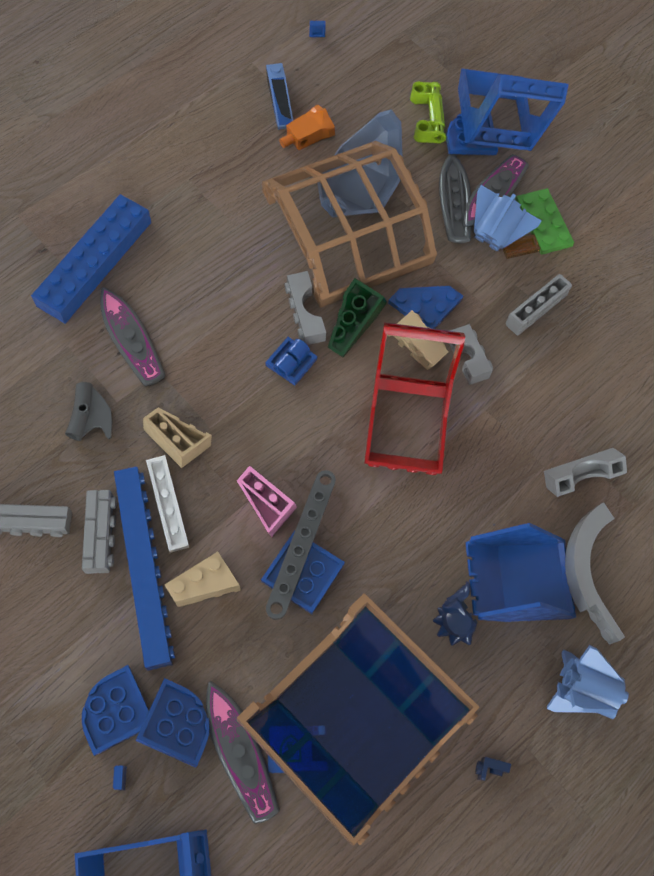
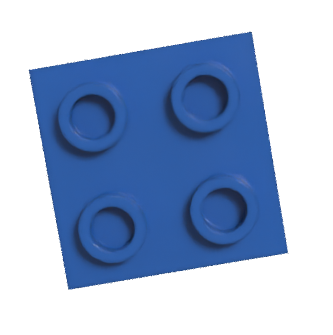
[265,337,317,386]

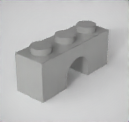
[449,324,493,385]

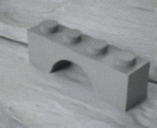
[284,271,326,345]
[544,448,627,497]

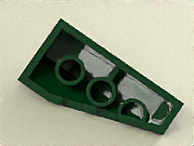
[328,278,387,358]

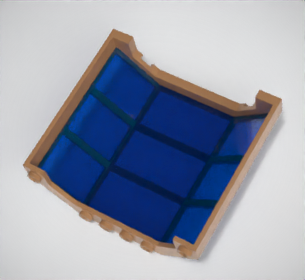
[237,593,480,846]

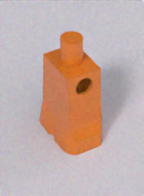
[279,105,335,151]

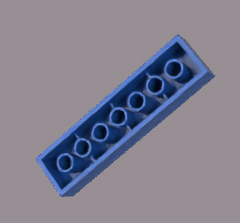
[31,194,152,324]

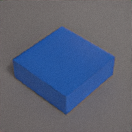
[309,21,326,37]
[113,766,127,790]

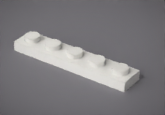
[146,455,189,553]

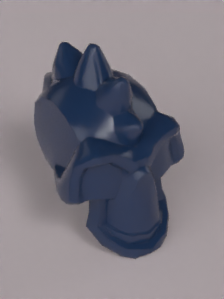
[433,581,477,646]

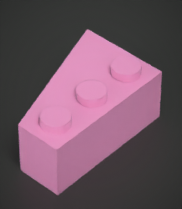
[237,466,297,537]

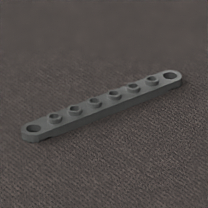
[266,470,336,620]

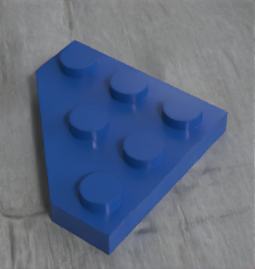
[388,286,464,329]

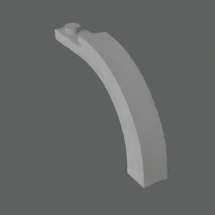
[565,502,625,644]

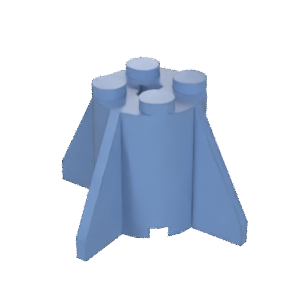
[474,185,541,251]
[547,645,629,719]

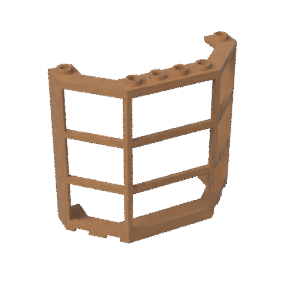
[262,141,437,308]

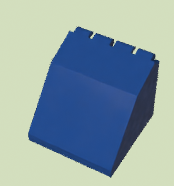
[465,523,576,622]

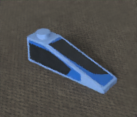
[266,63,293,130]

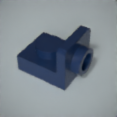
[475,757,511,781]

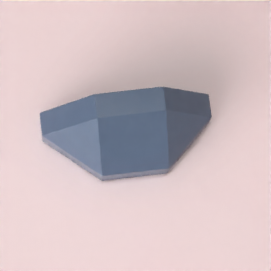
[317,109,403,217]

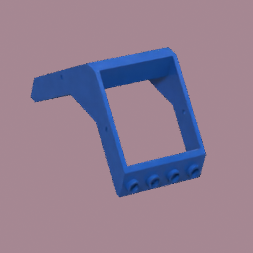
[458,68,569,151]
[75,829,211,876]

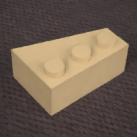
[388,310,448,370]
[143,407,212,468]
[165,552,241,607]

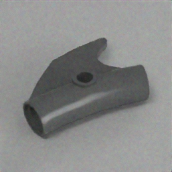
[65,382,112,441]

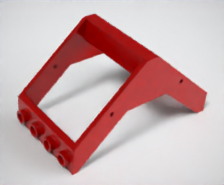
[364,322,465,475]

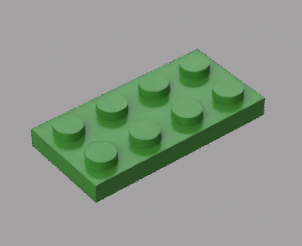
[515,188,574,255]

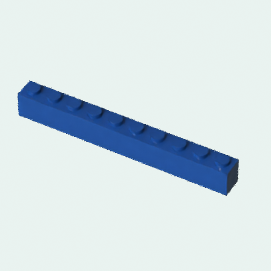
[114,467,175,671]

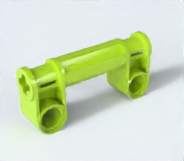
[410,81,446,143]

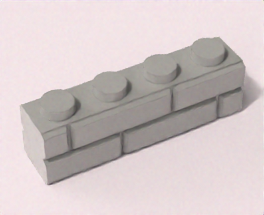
[505,274,572,335]
[82,490,117,574]
[0,504,72,537]

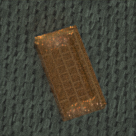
[503,234,540,259]

